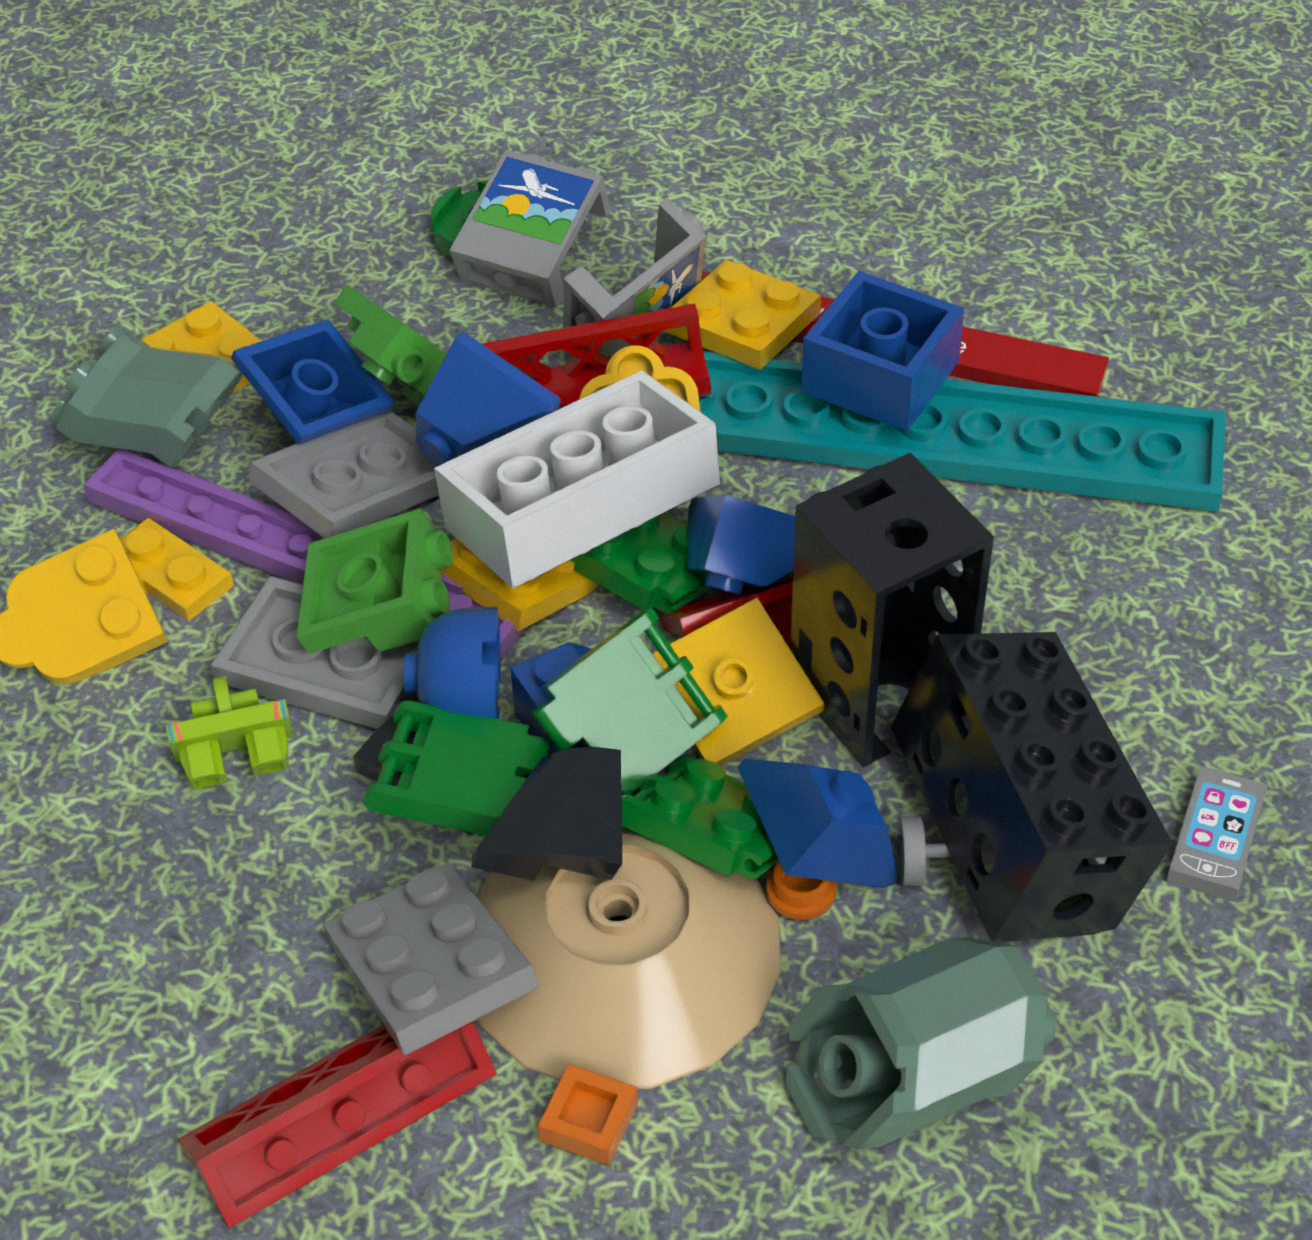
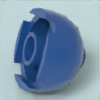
[404,607,501,719]

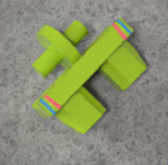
[165,675,294,790]

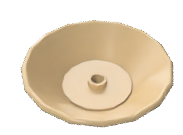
[476,826,781,1089]

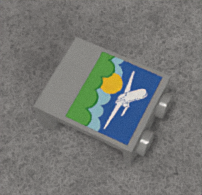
[449,150,611,308]
[563,198,707,357]

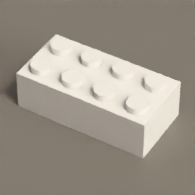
[434,371,720,588]

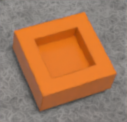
[538,1063,639,1166]

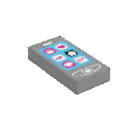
[1166,766,1268,902]

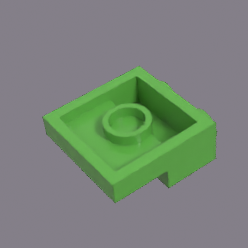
[334,284,447,406]
[296,508,453,654]

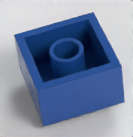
[801,271,965,431]

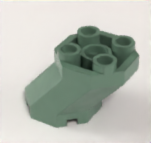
[49,326,243,467]
[786,938,1056,1149]

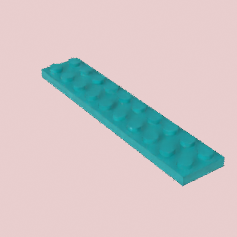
[699,351,1226,512]

